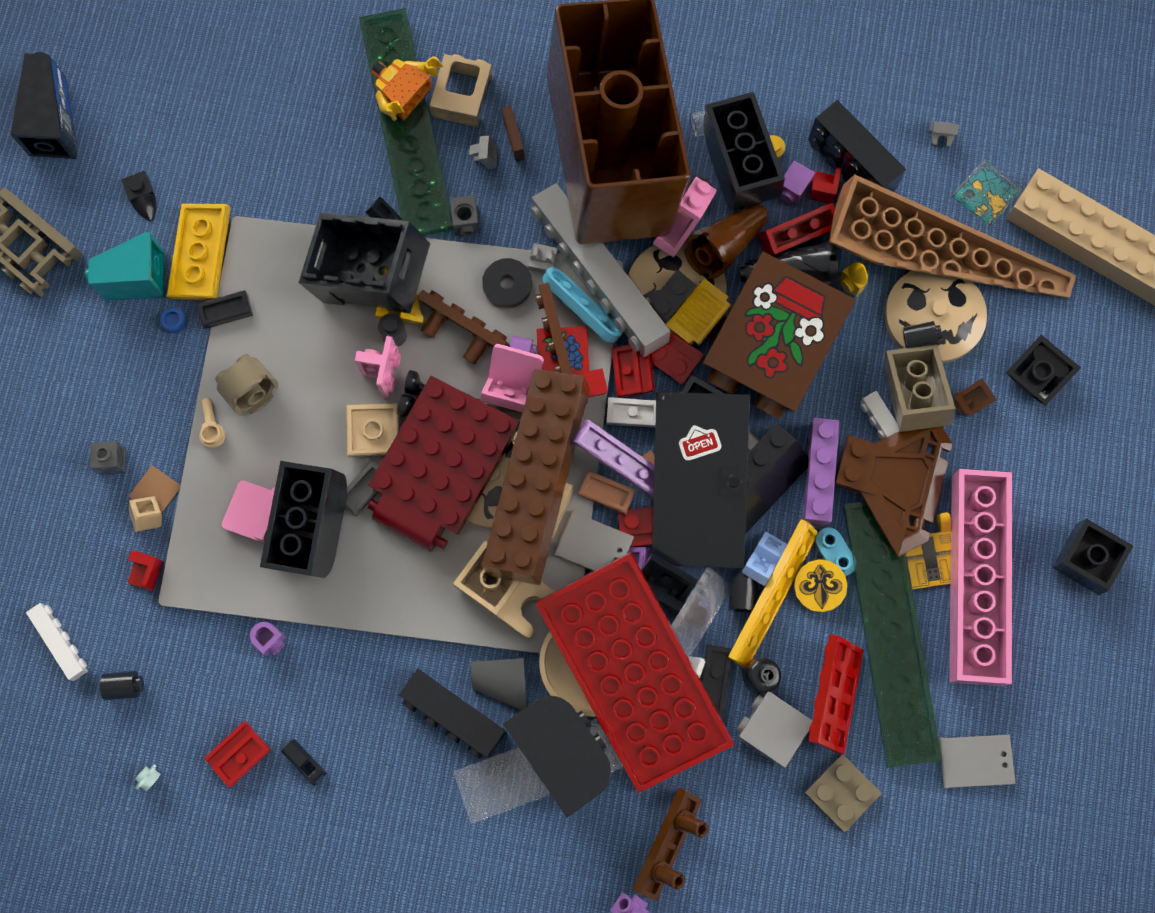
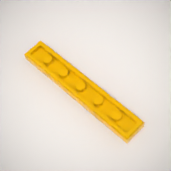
[728,519,818,668]

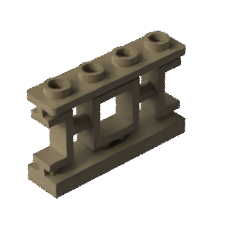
[0,187,83,297]

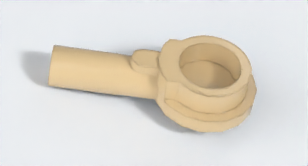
[199,398,225,448]

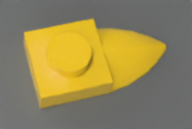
[839,262,868,297]

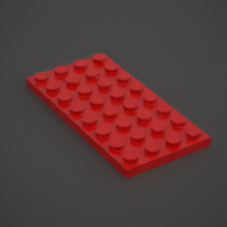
[535,552,734,793]

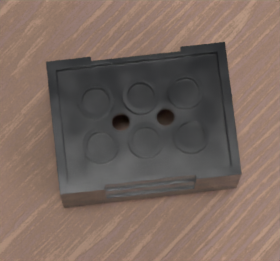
[298,213,430,314]

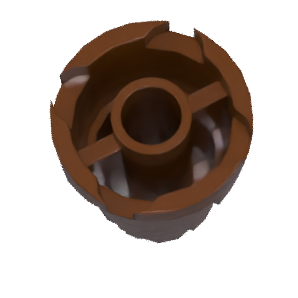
[684,204,768,279]

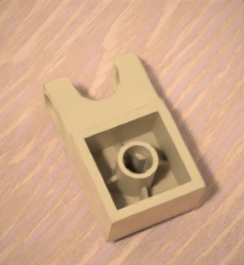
[453,541,555,639]

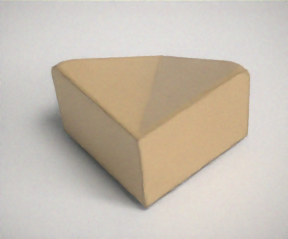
[129,496,162,532]

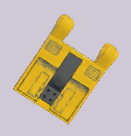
[902,512,952,590]

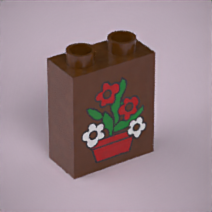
[703,251,856,419]

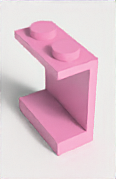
[653,177,717,257]

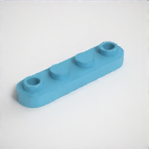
[542,267,623,343]

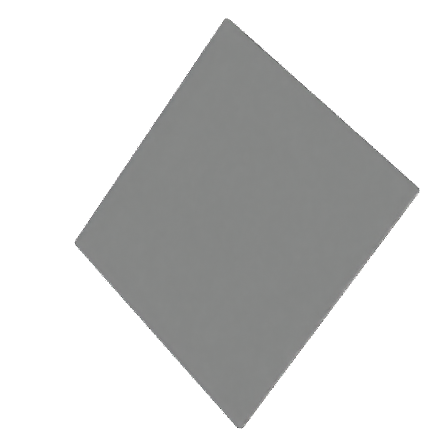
[159,216,623,654]

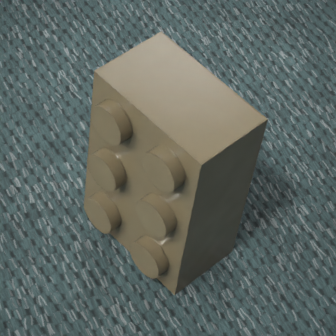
[883,345,955,432]

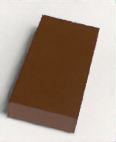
[502,106,525,162]

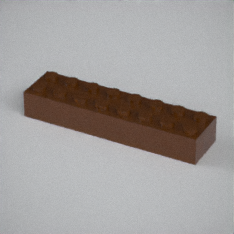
[481,369,590,585]

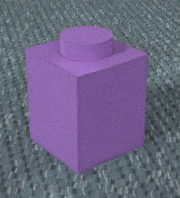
[780,160,815,206]

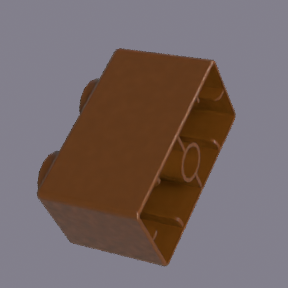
[547,0,690,245]

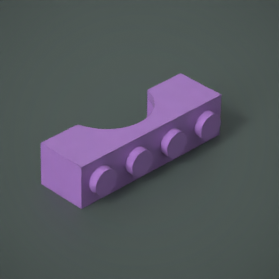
[801,418,840,527]

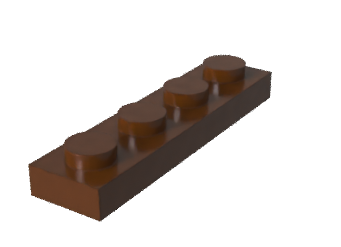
[535,282,573,374]

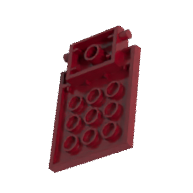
[368,376,520,552]

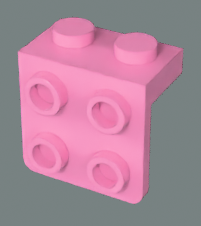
[480,344,544,413]
[222,481,275,543]

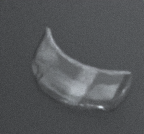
[671,567,730,658]

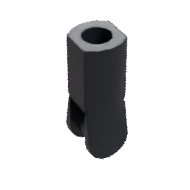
[281,739,327,786]

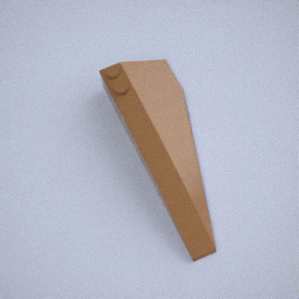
[829,174,1076,299]

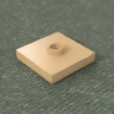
[346,403,399,457]

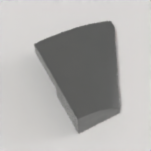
[470,658,527,711]

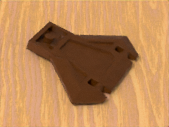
[835,426,952,557]

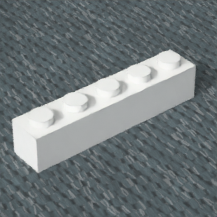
[860,391,899,439]
[26,603,88,681]

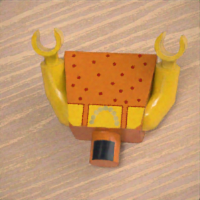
[371,57,444,121]

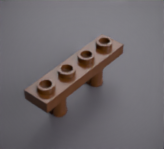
[417,289,510,365]
[632,788,708,901]

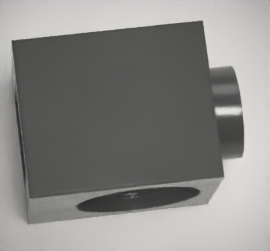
[450,195,479,236]
[90,441,126,475]

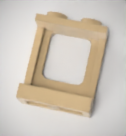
[430,54,493,127]

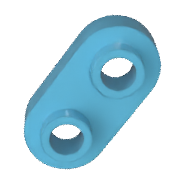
[815,528,856,577]

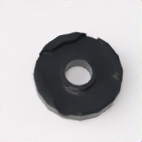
[482,258,532,308]

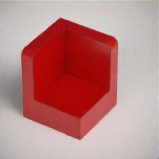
[808,168,842,204]
[573,368,608,404]
[128,550,164,591]

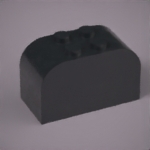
[704,92,785,211]
[260,461,347,578]
[503,696,611,818]

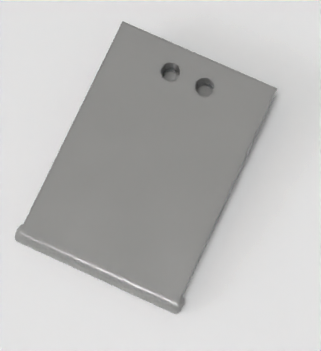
[553,511,634,571]
[938,735,1016,789]

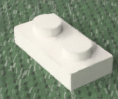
[606,397,656,428]

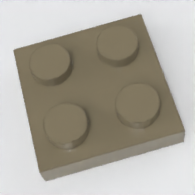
[804,754,882,833]

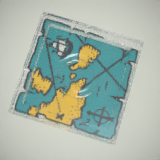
[952,159,1023,227]

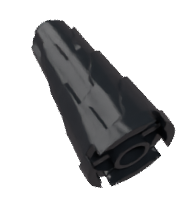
[740,241,839,290]

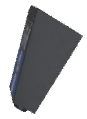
[10,52,78,159]

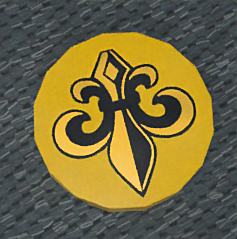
[794,559,848,612]

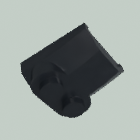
[1006,334,1081,406]

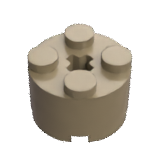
[215,354,278,416]

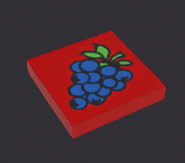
[536,326,589,374]

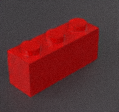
[757,203,835,255]

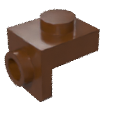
[954,378,997,417]

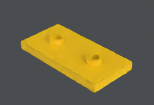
[166,204,231,300]

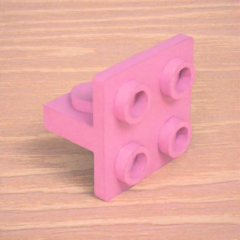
[355,336,401,399]

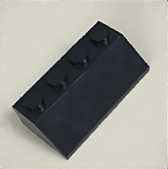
[745,423,809,534]

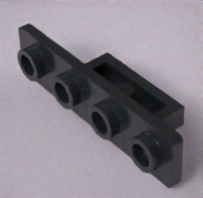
[617,553,706,628]

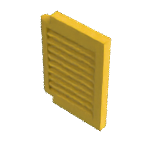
[666,279,732,345]

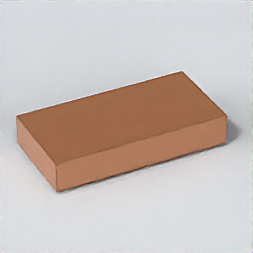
[578,470,636,515]

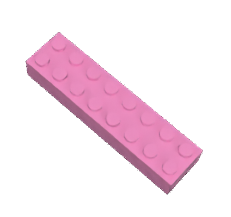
[949,469,1012,686]

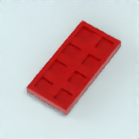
[809,635,864,754]

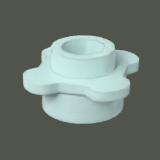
[135,764,161,791]

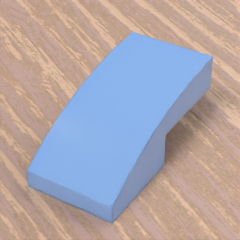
[742,531,787,586]

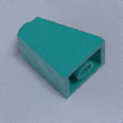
[85,232,164,301]

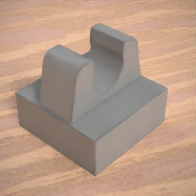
[929,120,959,146]
[469,135,498,169]
[528,243,558,273]

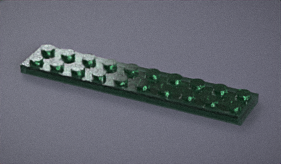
[359,8,454,236]
[843,501,942,768]

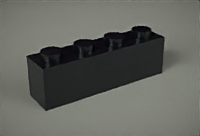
[399,668,507,759]

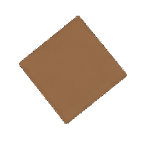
[129,466,181,513]

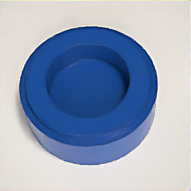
[160,307,187,334]

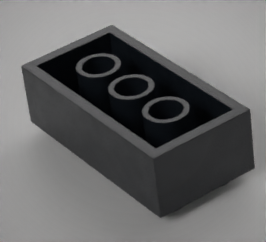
[808,100,906,192]

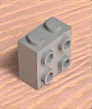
[736,691,812,768]

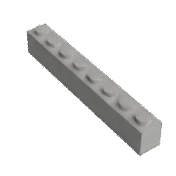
[530,183,670,358]

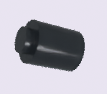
[378,314,407,347]
[902,321,943,348]
[729,573,756,612]
[100,671,144,700]

